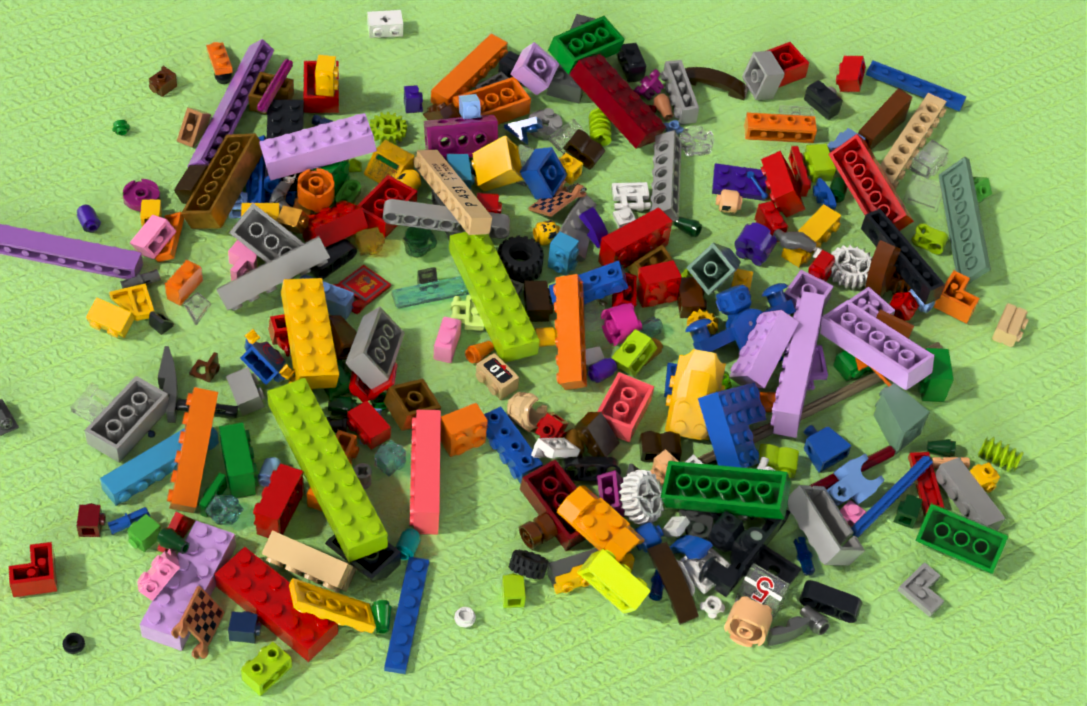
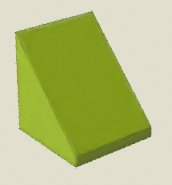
[349,158,362,172]

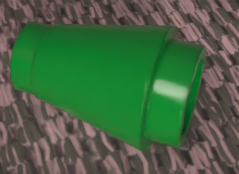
[371,600,392,633]

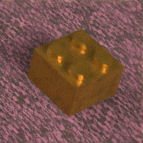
[384,379,441,431]

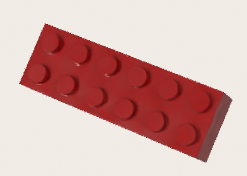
[828,134,914,231]
[214,547,338,662]

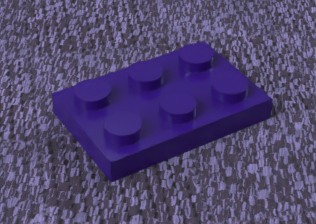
[712,163,767,201]

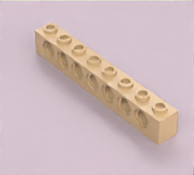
[880,93,947,190]

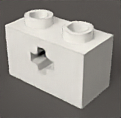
[367,10,403,38]

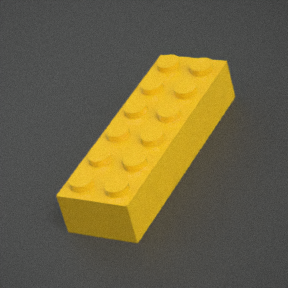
[281,278,339,389]

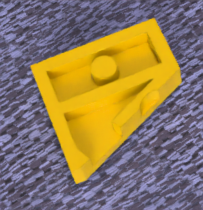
[109,283,155,321]

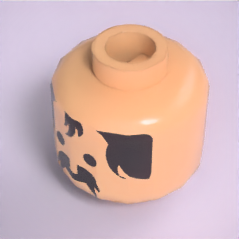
[715,189,742,214]

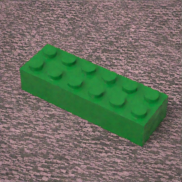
[660,461,792,520]

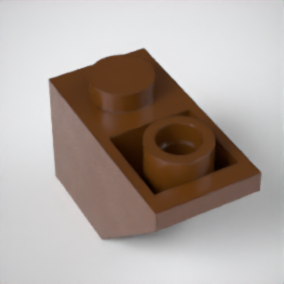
[423,102,460,120]

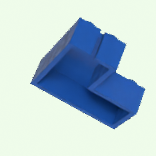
[698,382,767,468]

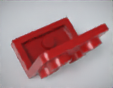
[349,362,398,402]

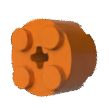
[297,168,335,213]

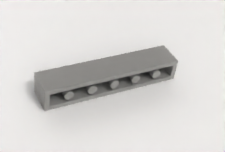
[217,236,330,311]

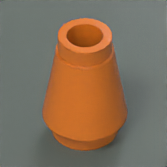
[465,341,494,363]

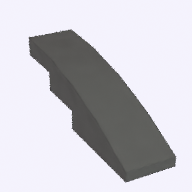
[158,346,178,423]

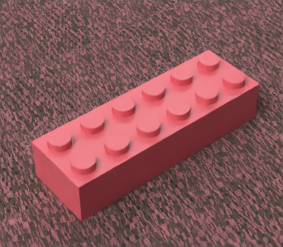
[410,410,441,535]

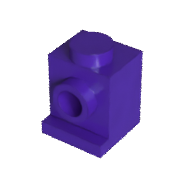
[404,85,423,113]

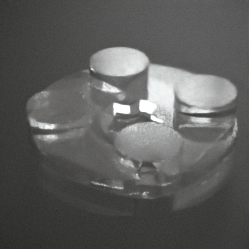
[680,126,714,156]

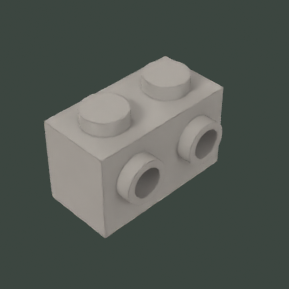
[226,367,265,416]

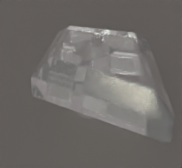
[183,292,211,325]

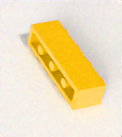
[781,204,841,268]

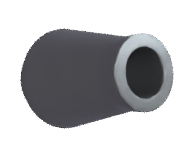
[800,605,830,635]

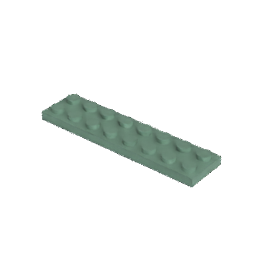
[938,157,991,284]

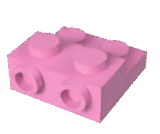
[137,549,180,601]

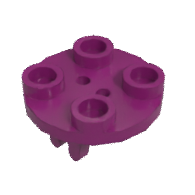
[633,69,664,100]

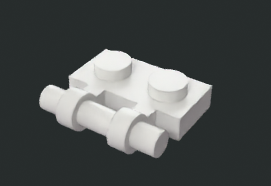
[611,182,651,212]

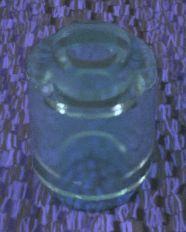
[639,316,663,338]

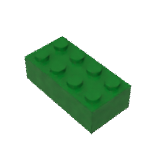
[548,16,625,75]
[915,502,1009,574]

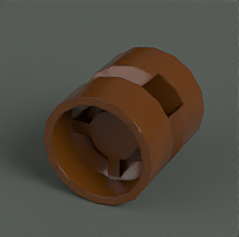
[519,513,558,550]

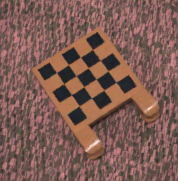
[528,180,587,217]
[171,586,225,659]

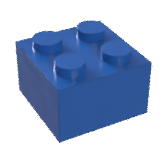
[520,147,567,199]

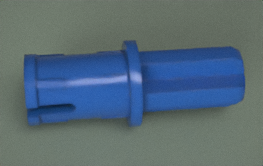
[107,507,150,535]

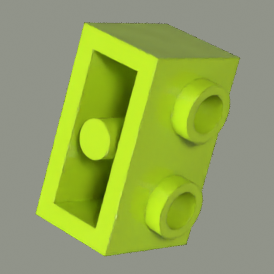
[241,642,292,696]

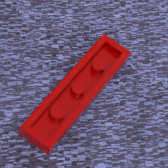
[908,452,944,517]

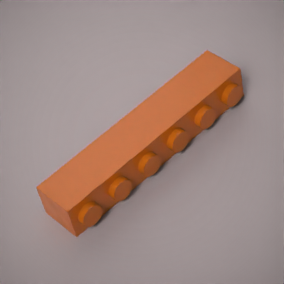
[431,34,508,105]
[553,274,587,390]
[167,387,218,513]

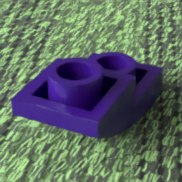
[579,207,608,248]

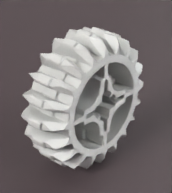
[830,245,873,290]
[619,470,664,524]

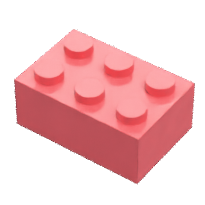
[597,372,654,443]

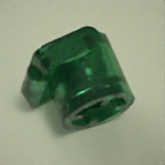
[402,227,437,258]

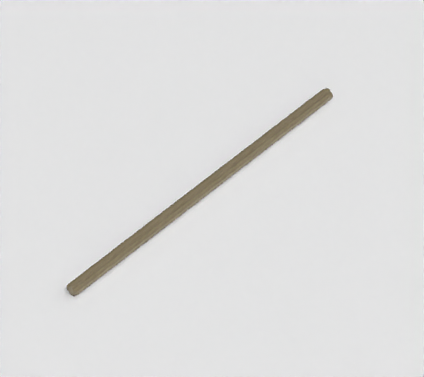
[698,342,943,465]

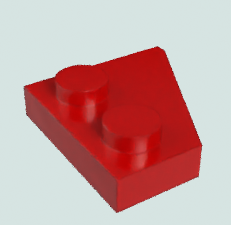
[157,512,196,552]

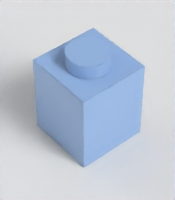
[459,94,481,119]

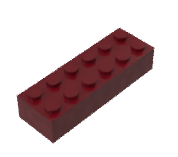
[569,54,666,149]

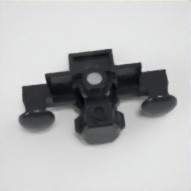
[698,510,801,597]

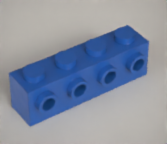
[549,261,629,305]
[484,406,543,484]

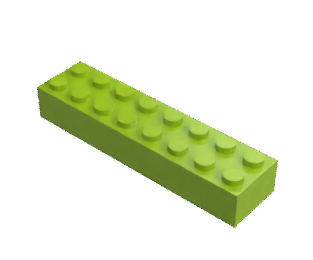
[449,232,540,363]

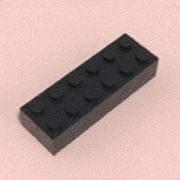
[265,99,304,193]

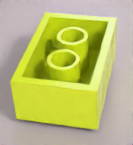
[577,549,650,614]

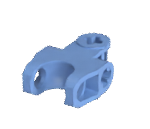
[827,454,885,506]

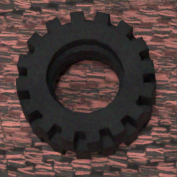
[508,549,549,579]

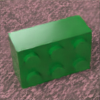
[219,422,259,499]

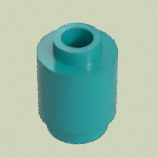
[395,528,420,560]

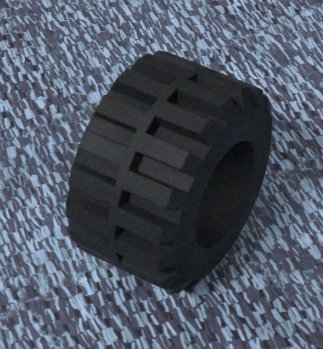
[498,235,544,284]

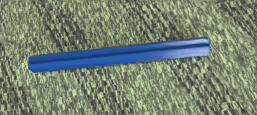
[851,456,933,538]

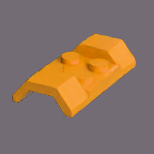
[557,486,645,563]

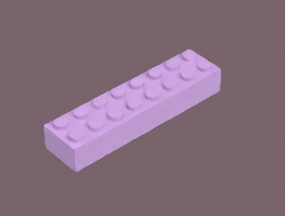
[771,291,825,438]

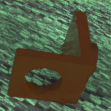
[189,352,220,383]

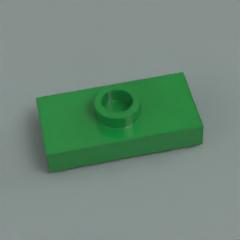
[199,473,227,518]

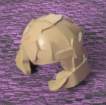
[506,392,547,432]

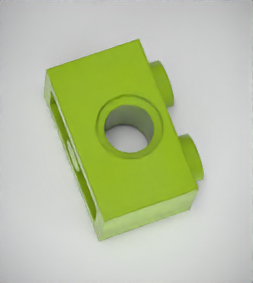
[612,329,657,377]

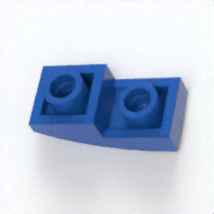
[813,178,837,211]
[669,535,713,560]

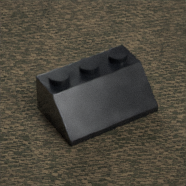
[325,535,401,581]

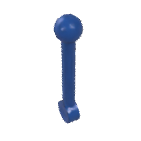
[747,171,768,199]

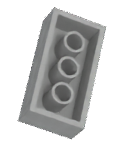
[229,203,304,263]
[346,307,405,389]
[84,376,169,463]

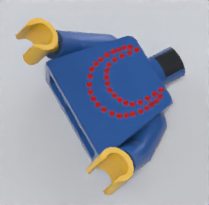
[240,329,295,385]

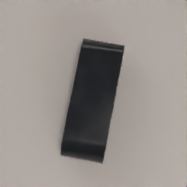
[309,238,358,280]
[562,456,621,481]
[799,580,862,623]

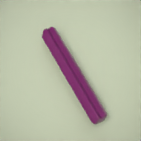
[257,59,293,113]

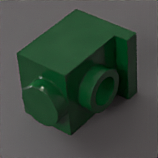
[893,494,923,529]

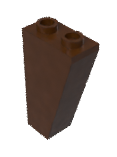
[858,88,912,150]

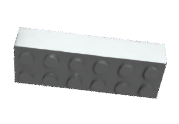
[547,14,595,104]

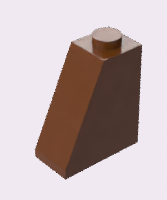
[329,315,357,360]

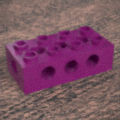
[424,114,498,160]

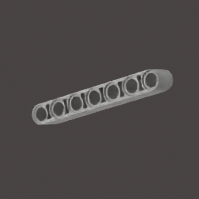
[383,199,510,239]

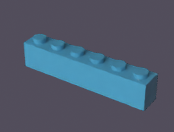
[100,426,219,506]

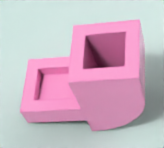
[228,240,257,281]

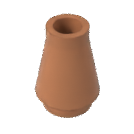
[653,94,674,120]

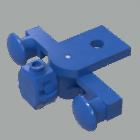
[685,283,796,362]

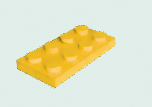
[289,578,376,633]

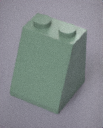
[686,243,741,296]
[874,383,930,454]

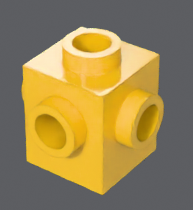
[970,462,1000,493]

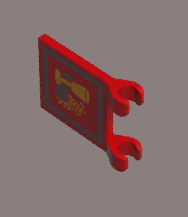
[333,265,391,315]

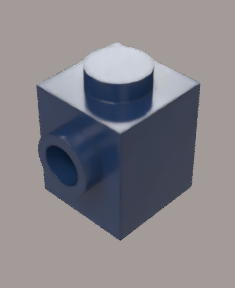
[228,611,262,644]

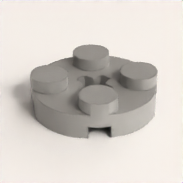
[529,108,562,140]

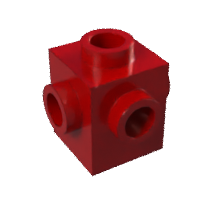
[889,292,919,321]
[535,412,569,438]

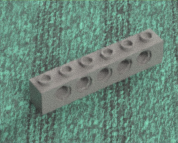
[650,130,682,221]

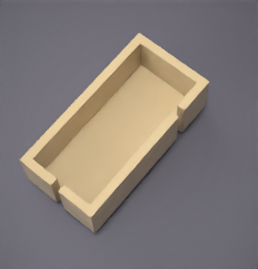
[262,530,357,593]

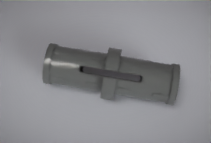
[120,269,161,289]

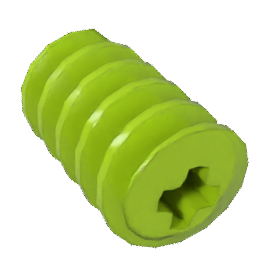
[589,108,612,147]
[978,436,1024,472]

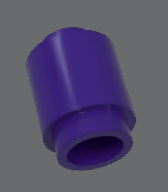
[77,204,101,232]
[588,358,617,383]

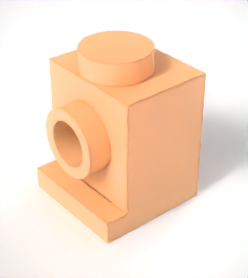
[650,449,679,486]

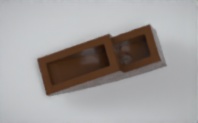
[865,240,901,298]

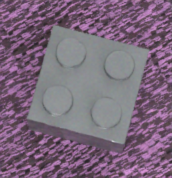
[742,51,785,100]

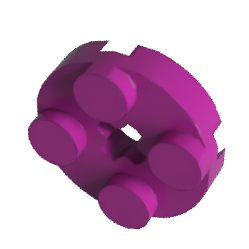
[123,179,160,212]

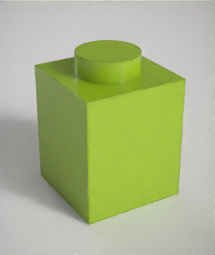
[501,574,526,608]

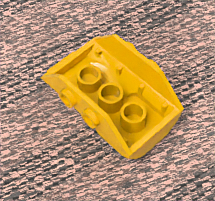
[665,349,726,440]

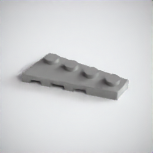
[557,195,597,263]

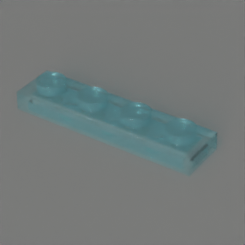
[392,276,469,309]

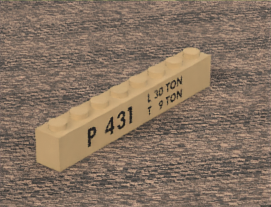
[414,150,492,235]

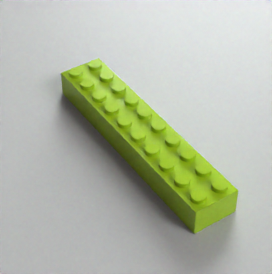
[267,378,388,563]

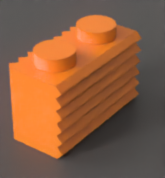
[165,260,203,306]

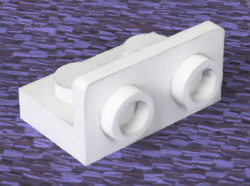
[531,438,580,459]

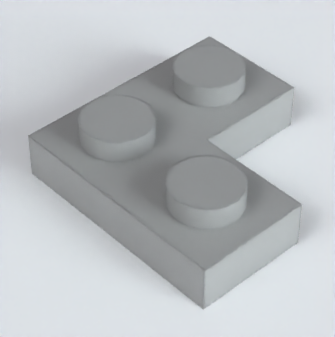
[898,562,944,617]

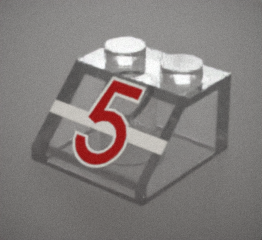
[735,563,790,620]

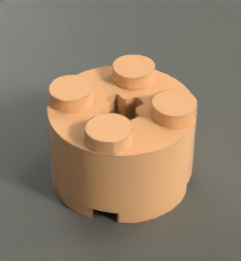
[724,596,773,647]

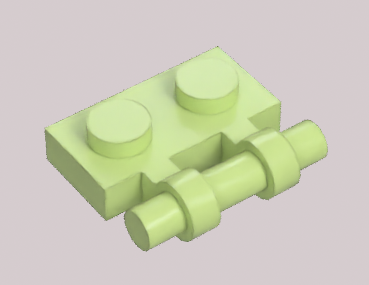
[450,295,484,331]

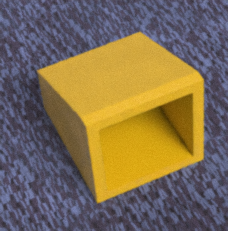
[472,136,524,192]

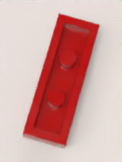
[788,146,811,197]

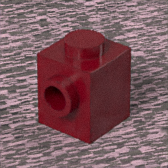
[76,503,106,537]

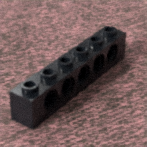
[861,209,945,305]

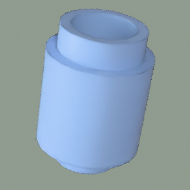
[258,457,282,487]

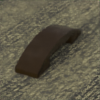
[685,67,749,101]
[647,542,699,625]

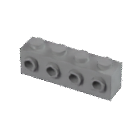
[661,60,699,124]
[935,457,1006,530]

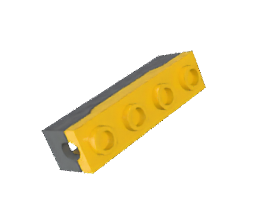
[547,548,635,594]

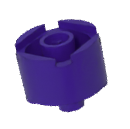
[734,223,777,266]

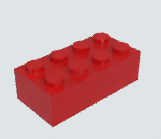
[598,207,673,269]

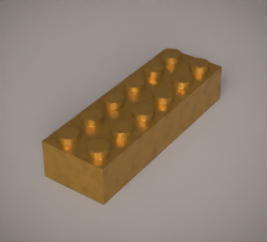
[181,133,263,229]

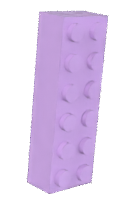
[259,113,377,181]
[820,300,934,390]
[140,521,236,651]

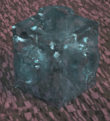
[374,440,406,477]
[205,495,243,525]

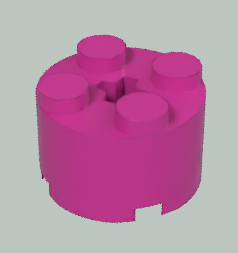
[601,303,642,346]

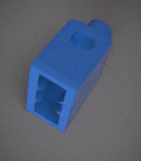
[804,425,852,473]

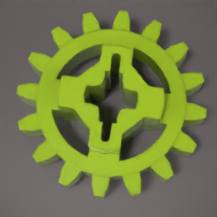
[369,112,407,144]

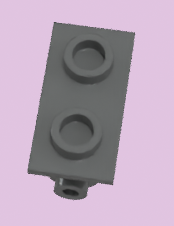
[0,399,19,436]

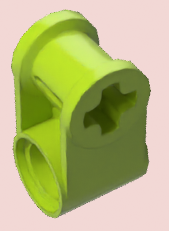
[911,224,949,255]

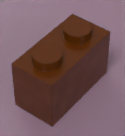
[677,277,707,318]

